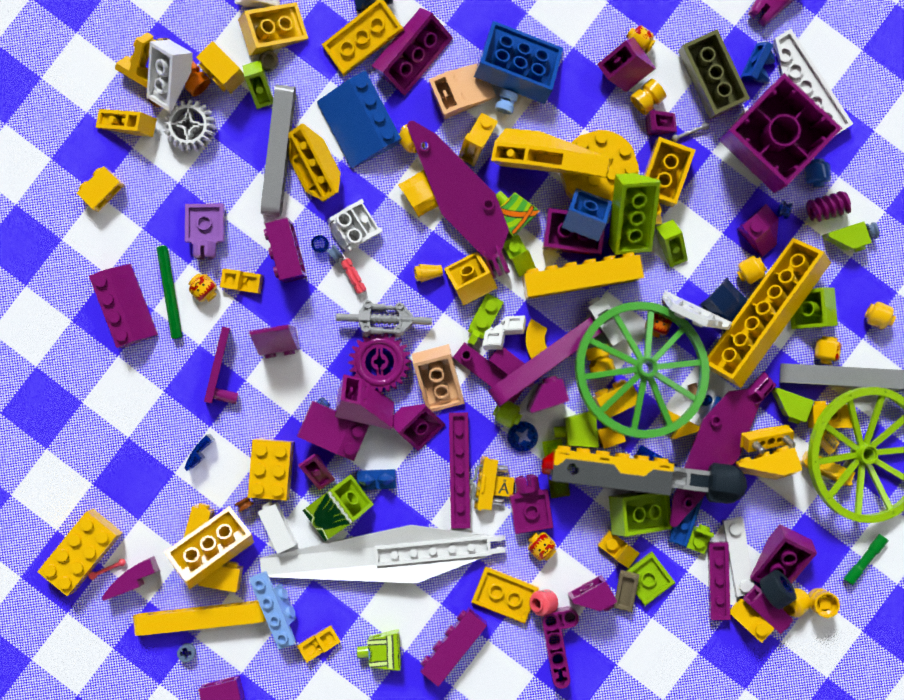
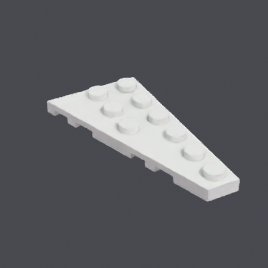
[773,28,853,135]

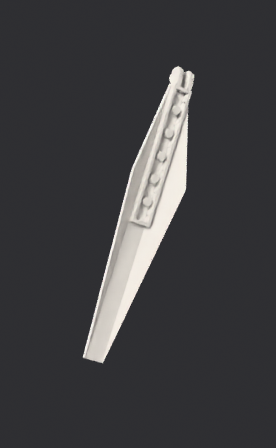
[260,525,506,583]

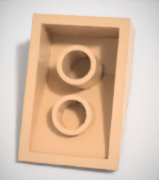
[412,344,465,412]

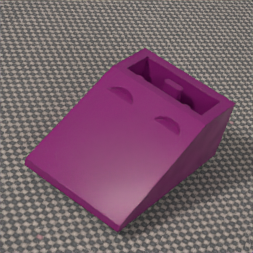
[335,374,394,430]

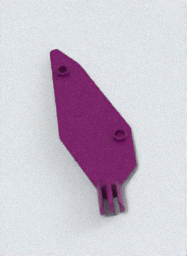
[407,121,510,279]
[669,372,777,527]

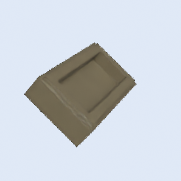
[613,570,640,612]

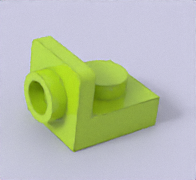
[686,524,714,554]

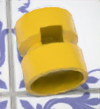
[630,79,667,115]
[586,343,615,373]
[808,588,840,618]

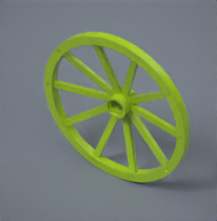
[808,387,904,523]

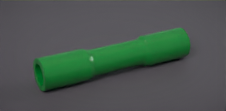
[843,534,889,586]

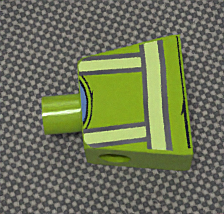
[357,629,401,671]

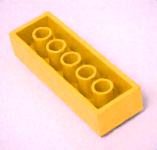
[522,252,644,299]

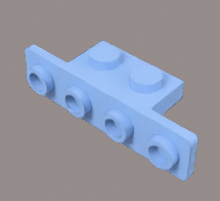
[249,571,296,649]

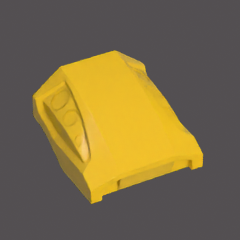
[398,170,438,218]

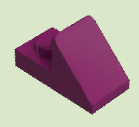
[298,454,335,491]

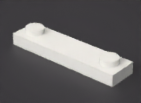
[722,517,755,597]

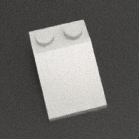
[147,40,193,111]

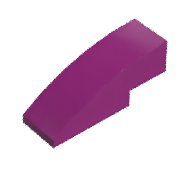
[102,556,160,601]

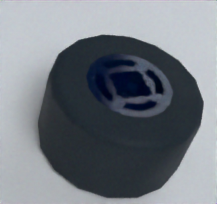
[760,570,796,609]

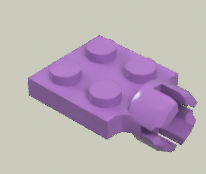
[185,203,225,260]

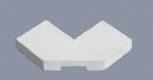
[482,315,526,350]

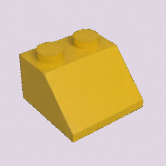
[444,251,497,306]

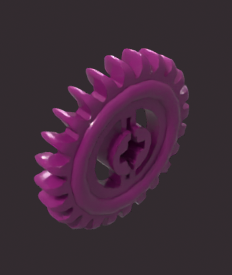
[348,333,412,394]

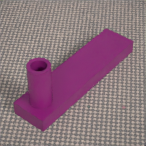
[204,326,238,404]
[453,342,525,403]

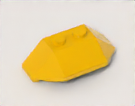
[288,123,341,201]

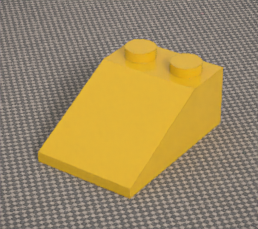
[238,2,308,56]

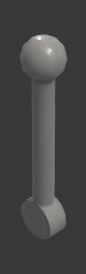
[672,122,710,142]

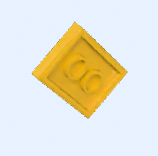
[471,566,539,624]

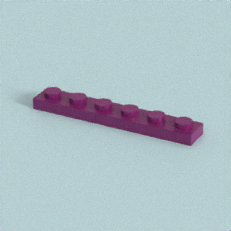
[449,412,470,529]

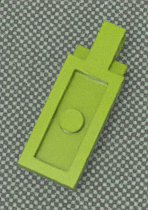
[468,294,504,346]

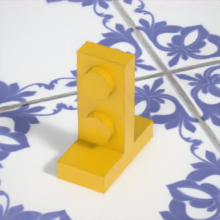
[115,32,154,88]
[458,113,498,167]

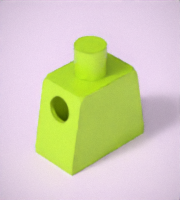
[553,411,599,448]

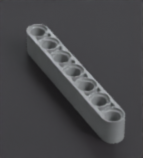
[261,84,296,217]
[779,363,904,389]

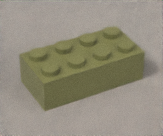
[678,29,750,120]

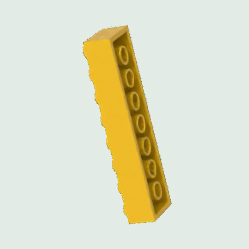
[707,238,831,388]

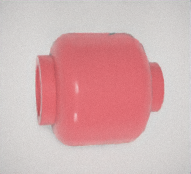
[530,589,558,616]

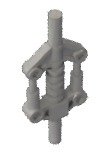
[336,300,432,337]

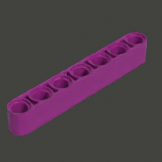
[488,317,602,407]

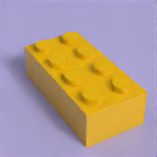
[37,509,123,596]

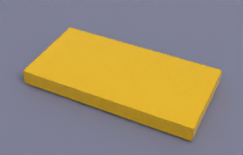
[321,0,405,76]

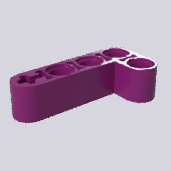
[541,606,579,689]

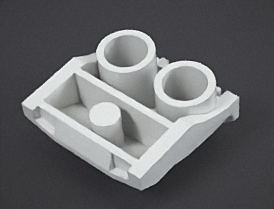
[327,199,383,252]

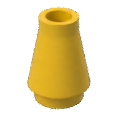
[414,264,443,283]

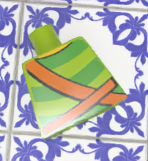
[496,191,539,238]

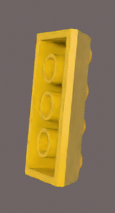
[164,506,254,590]

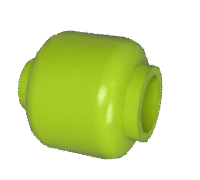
[493,401,523,428]

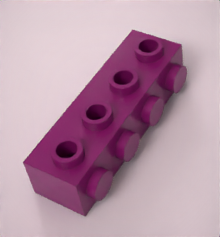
[420,607,487,687]

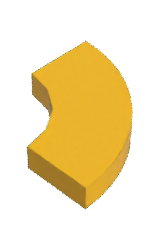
[525,319,547,359]

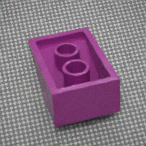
[249,325,300,359]
[297,401,369,461]
[750,524,817,584]

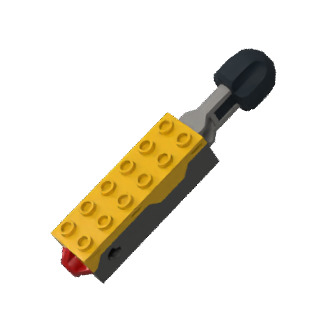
[541,445,747,504]

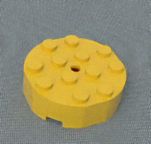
[559,130,639,206]

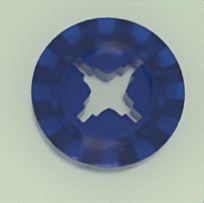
[508,421,538,452]

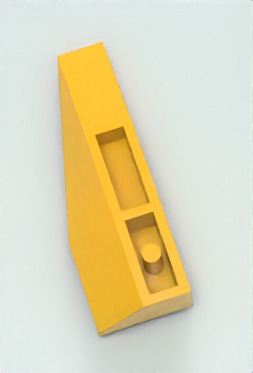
[491,128,611,178]

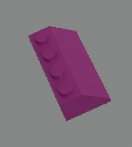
[372,8,453,96]
[89,264,158,348]

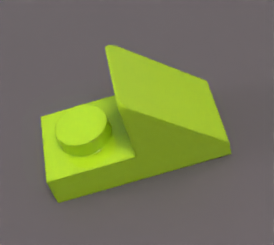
[503,235,536,277]

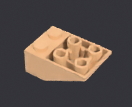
[429,63,496,120]

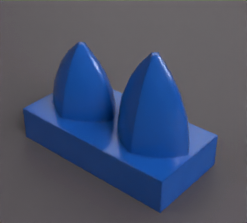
[740,41,775,83]
[357,469,396,490]

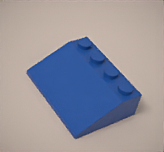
[474,21,563,104]
[317,70,401,169]

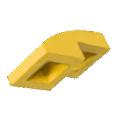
[220,268,264,294]
[296,625,341,663]

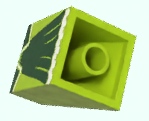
[302,474,374,541]

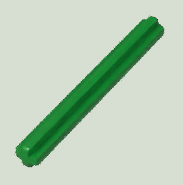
[156,245,182,339]

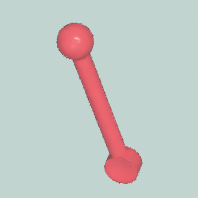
[88,559,126,580]

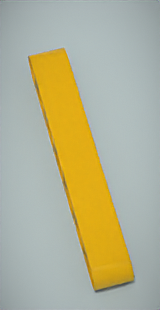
[133,600,266,636]

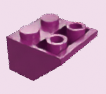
[597,37,656,92]

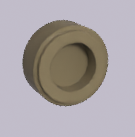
[259,50,279,71]

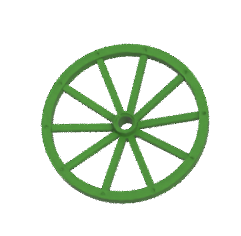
[575,302,709,439]

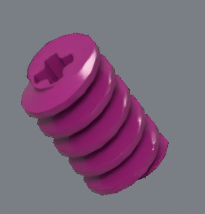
[806,191,851,222]

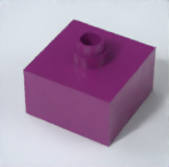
[719,73,842,193]

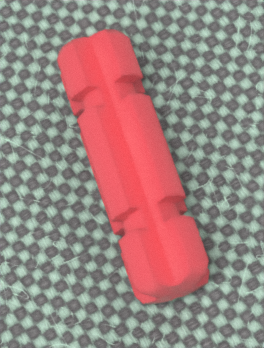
[341,258,366,294]

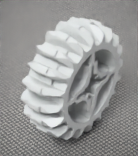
[163,100,216,152]

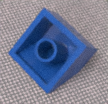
[562,188,612,241]

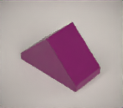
[645,110,677,136]

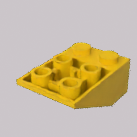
[735,446,803,480]

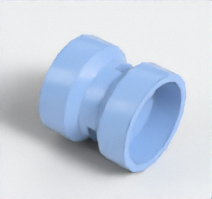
[495,89,519,115]

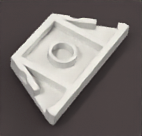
[661,291,732,330]

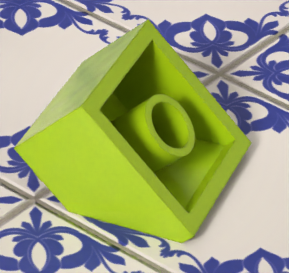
[791,287,838,329]

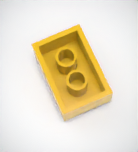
[643,137,696,207]
[248,438,294,501]

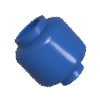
[805,159,831,188]

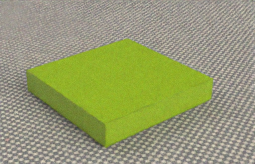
[626,551,675,606]

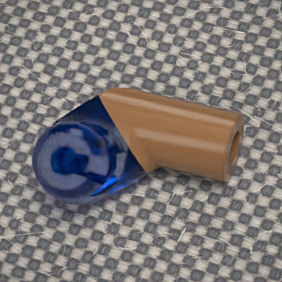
[687,383,713,406]

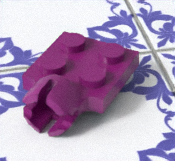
[509,474,553,534]

